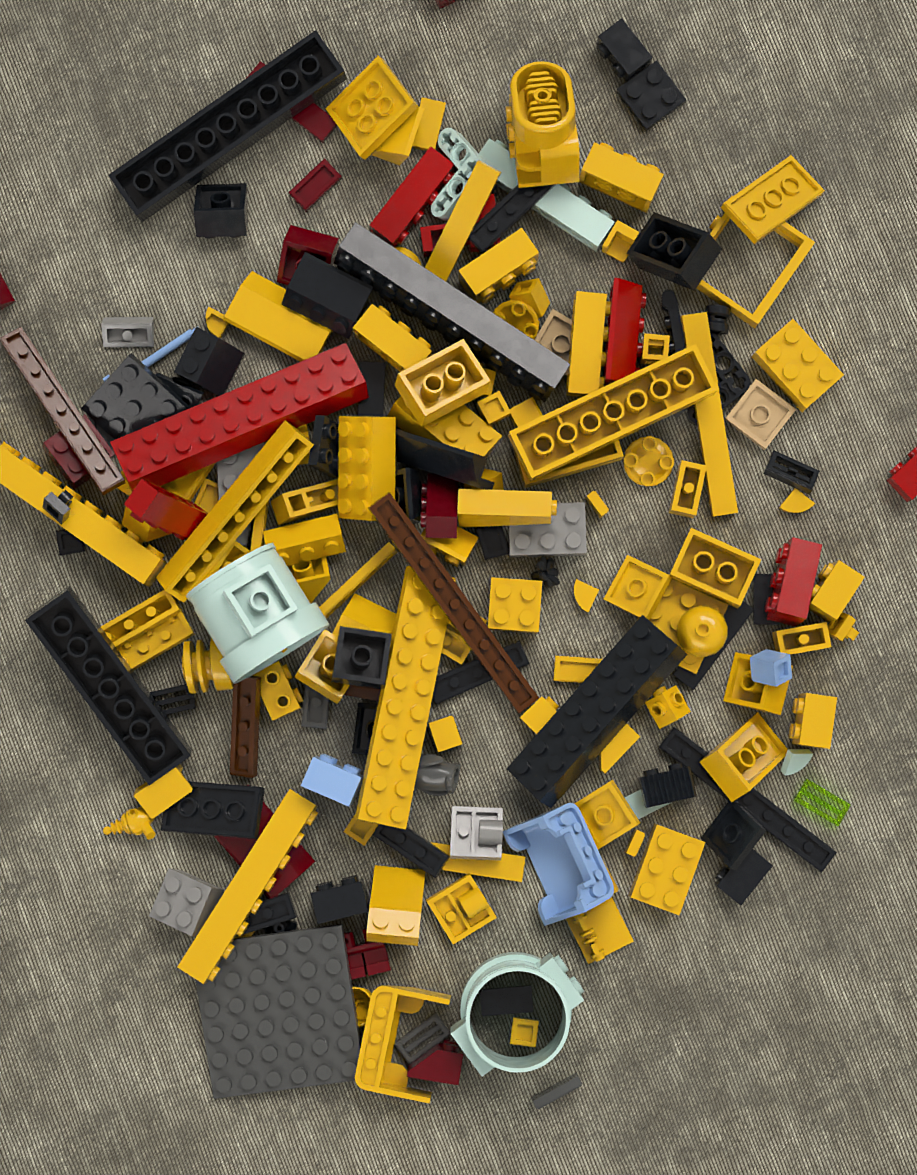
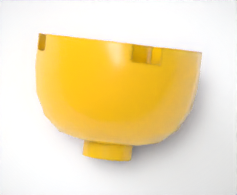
[677,606,728,657]

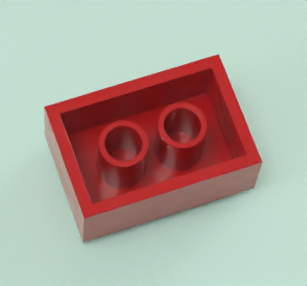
[764,537,823,627]

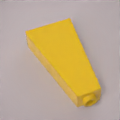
[457,489,557,527]

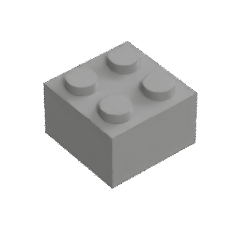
[149,868,224,937]

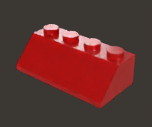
[603,278,646,387]

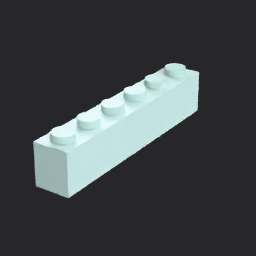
[479,138,615,252]

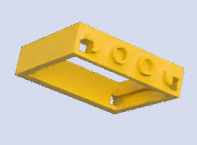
[696,195,815,329]

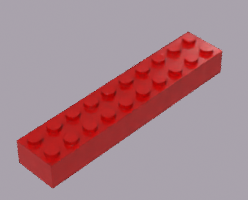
[110,343,369,492]

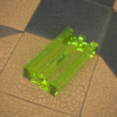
[793,778,851,826]

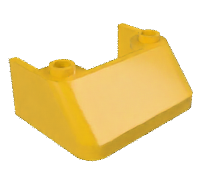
[355,985,451,1104]

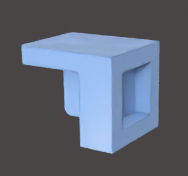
[750,649,792,687]

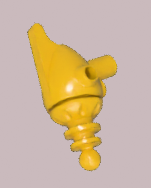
[103,806,156,840]

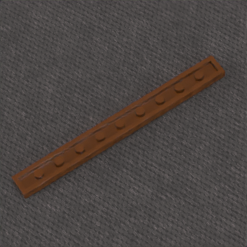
[368,492,539,713]

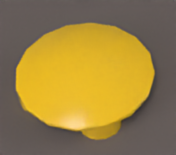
[493,300,540,340]
[623,436,674,487]

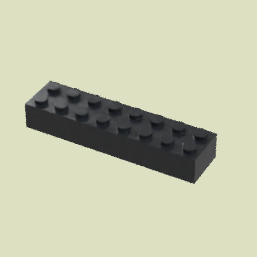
[25,586,192,785]
[507,615,688,808]

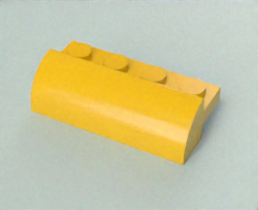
[101,590,195,671]

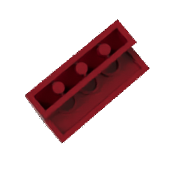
[214,785,316,899]

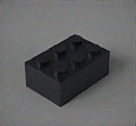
[627,212,722,291]

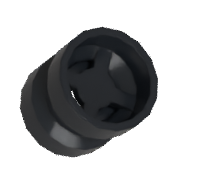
[705,305,731,335]

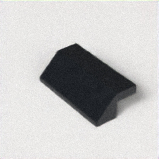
[396,429,495,490]

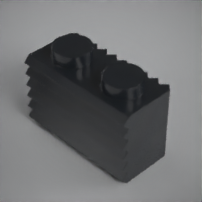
[638,762,697,808]

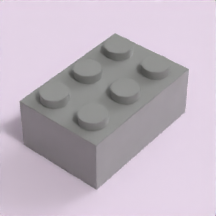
[508,502,587,558]

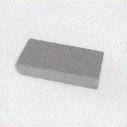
[101,317,154,347]

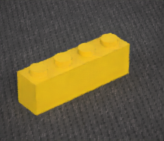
[566,291,611,397]

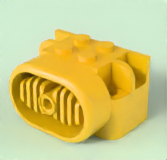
[505,61,580,188]

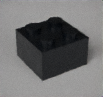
[331,626,392,689]
[310,875,370,924]

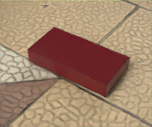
[288,158,342,212]

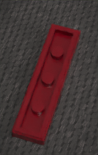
[247,61,337,143]

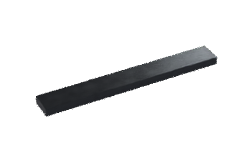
[658,727,837,873]

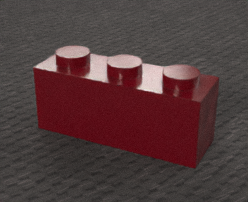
[421,473,458,538]

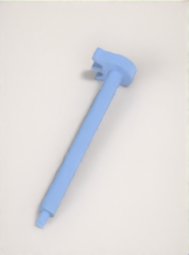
[103,326,199,382]

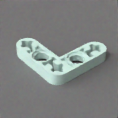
[431,128,487,221]

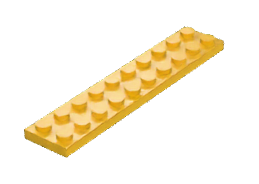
[355,566,456,829]

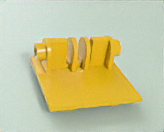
[566,897,634,964]

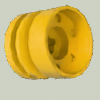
[182,638,233,694]

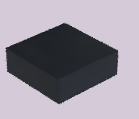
[56,529,85,556]

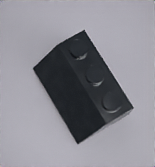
[281,252,373,339]

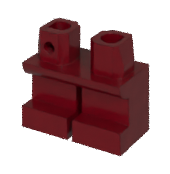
[344,928,392,980]

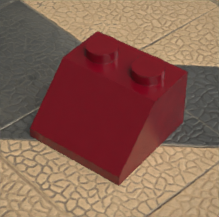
[277,225,339,285]
[407,1040,464,1085]

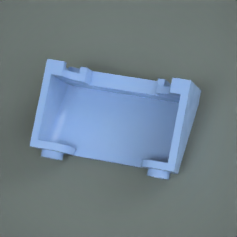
[503,803,614,926]

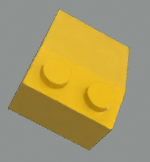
[700,712,788,802]
[366,865,425,946]

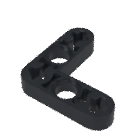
[686,332,750,426]

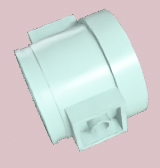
[186,543,330,684]
[450,952,585,1077]

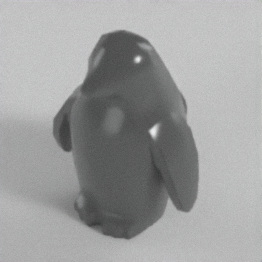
[414,754,461,796]

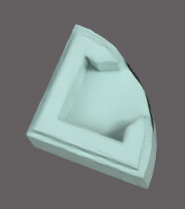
[780,749,813,776]

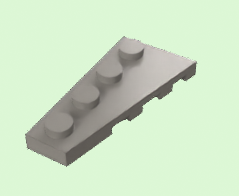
[216,443,266,546]

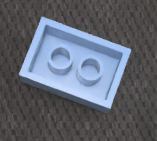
[301,754,363,806]

